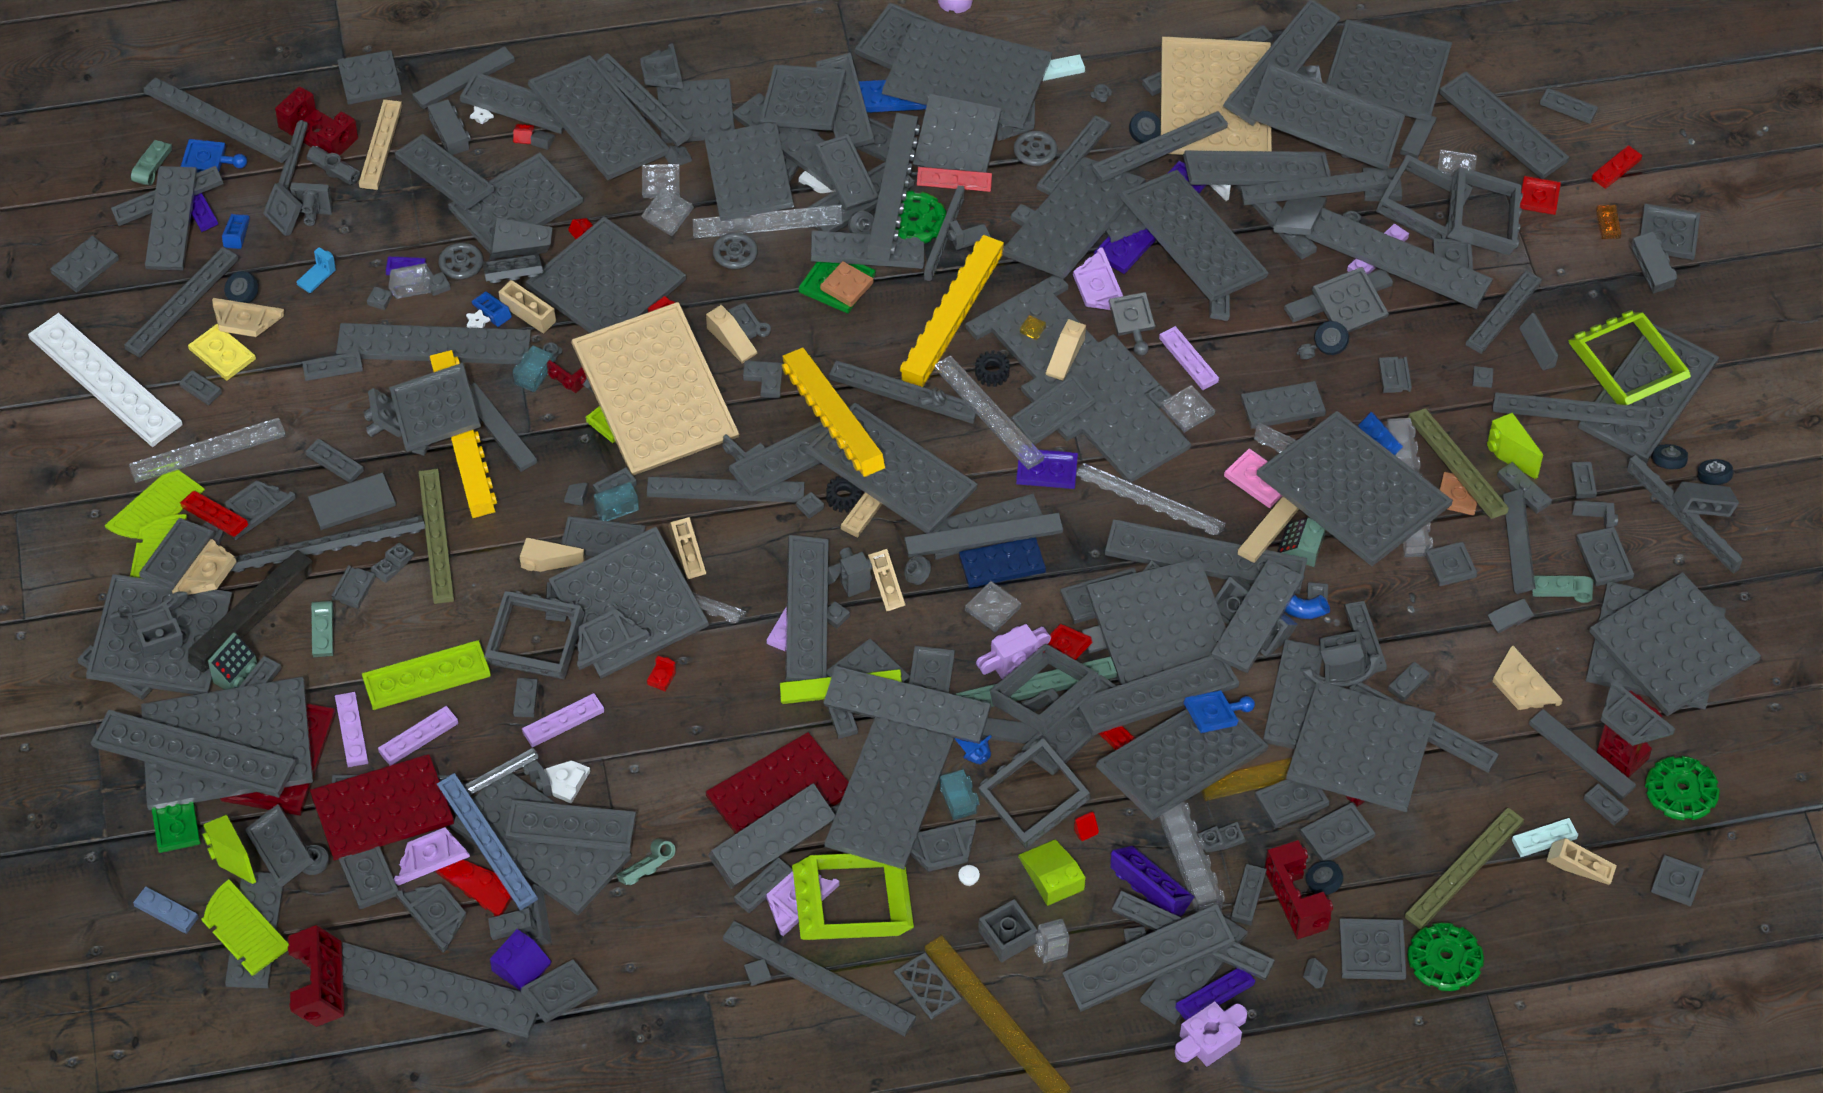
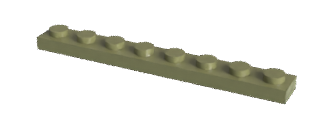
[1408,408,1509,519]
[419,469,454,604]
[1405,808,1524,929]

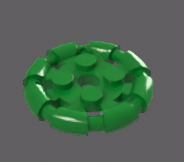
[896,191,947,244]
[1645,756,1720,821]
[1408,922,1484,991]

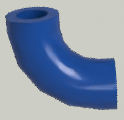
[1285,595,1330,619]

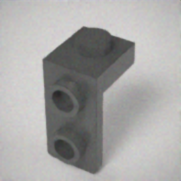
[948,220,991,250]
[722,434,765,462]
[1572,500,1618,529]
[1021,688,1060,712]

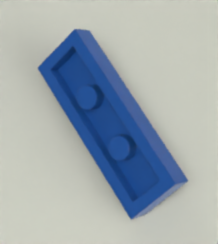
[1358,412,1403,455]

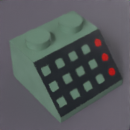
[1277,518,1326,567]
[208,632,257,690]

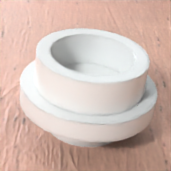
[959,865,980,886]

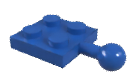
[181,139,247,173]
[1184,690,1255,733]

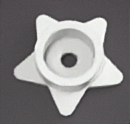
[470,106,494,124]
[466,310,490,328]

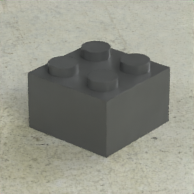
[978,899,1038,963]

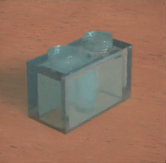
[513,346,553,393]
[594,482,639,521]
[940,770,979,820]

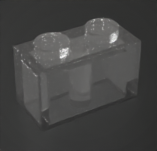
[388,263,433,299]
[1034,919,1069,964]

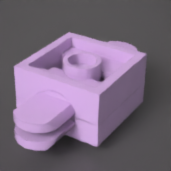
[976,624,1051,680]
[1175,1002,1247,1067]

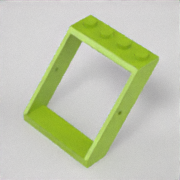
[1568,310,1691,405]
[792,854,914,940]

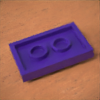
[1016,448,1078,489]

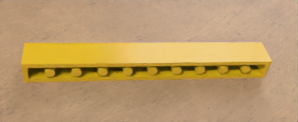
[900,235,1004,387]
[782,348,885,477]
[430,350,497,518]

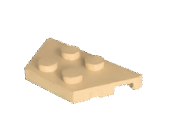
[212,298,284,337]
[172,539,236,595]
[1493,646,1562,710]

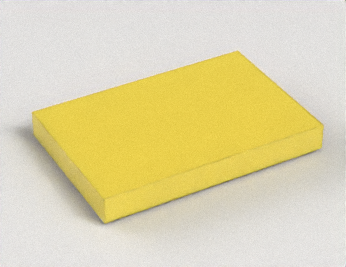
[188,324,256,381]

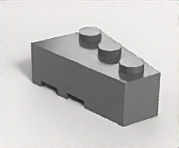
[489,218,552,260]

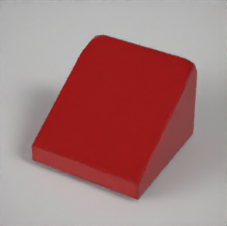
[513,124,535,144]
[568,218,593,239]
[1074,812,1099,841]

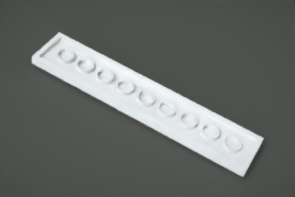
[28,313,182,447]

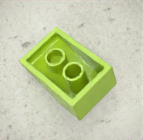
[1487,413,1543,479]
[202,815,256,884]
[1018,839,1085,906]

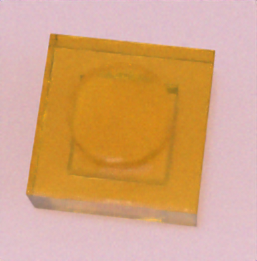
[1020,315,1046,340]

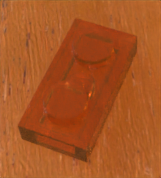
[1596,205,1621,239]

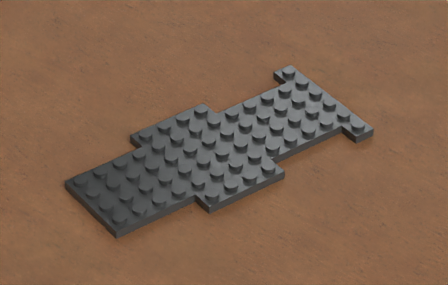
[965,275,1191,484]

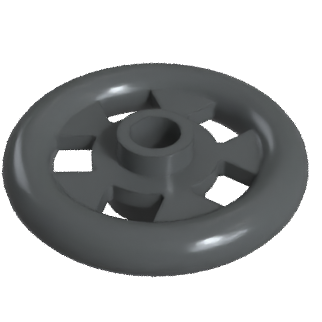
[1014,131,1058,166]
[713,232,758,269]
[438,243,484,279]

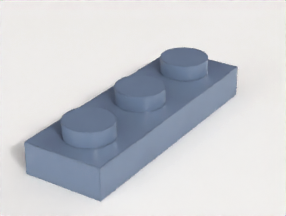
[133,887,198,934]

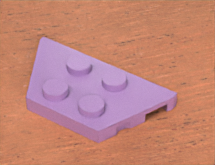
[1073,247,1123,310]
[394,827,470,886]
[766,871,839,936]

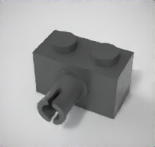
[840,547,872,597]

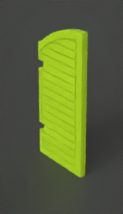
[105,466,205,539]
[130,514,187,579]
[201,879,289,976]

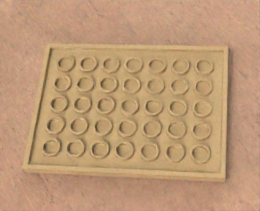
[1160,37,1272,155]
[571,302,739,476]

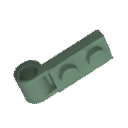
[131,140,172,186]
[1532,576,1593,603]
[311,601,334,657]
[616,838,675,885]

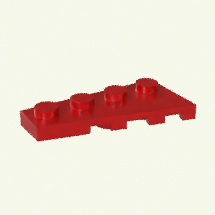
[435,860,512,917]

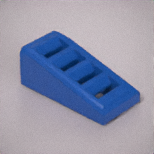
[222,214,250,249]
[471,291,511,327]

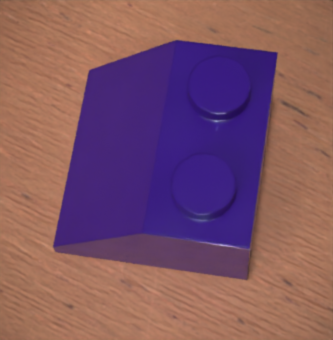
[490,929,552,991]

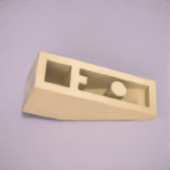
[706,305,757,363]
[1046,319,1086,381]
[668,517,706,580]
[520,538,585,572]
[868,549,906,612]
[1547,838,1617,885]

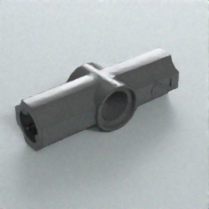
[307,146,360,185]

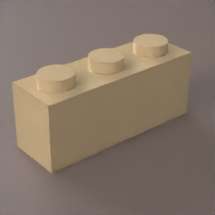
[499,280,556,334]

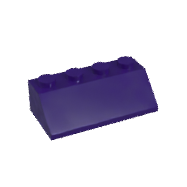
[1110,846,1195,917]

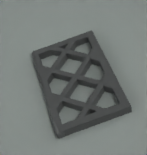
[894,953,962,1020]

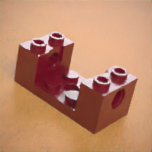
[275,86,358,156]
[1597,690,1662,778]
[1265,840,1333,940]
[288,925,344,1027]

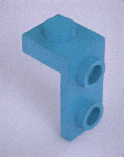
[297,247,336,293]

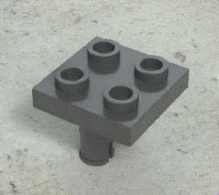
[290,183,333,226]
[363,388,402,437]

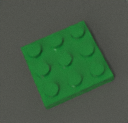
[799,262,876,314]

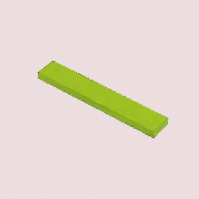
[780,670,902,704]

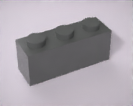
[427,99,471,155]
[1631,231,1677,294]
[1673,482,1739,517]

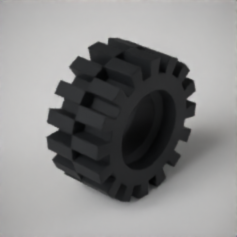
[975,350,1010,387]
[826,476,861,513]

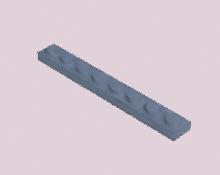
[437,773,538,910]

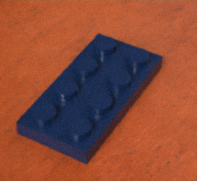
[959,537,1046,588]

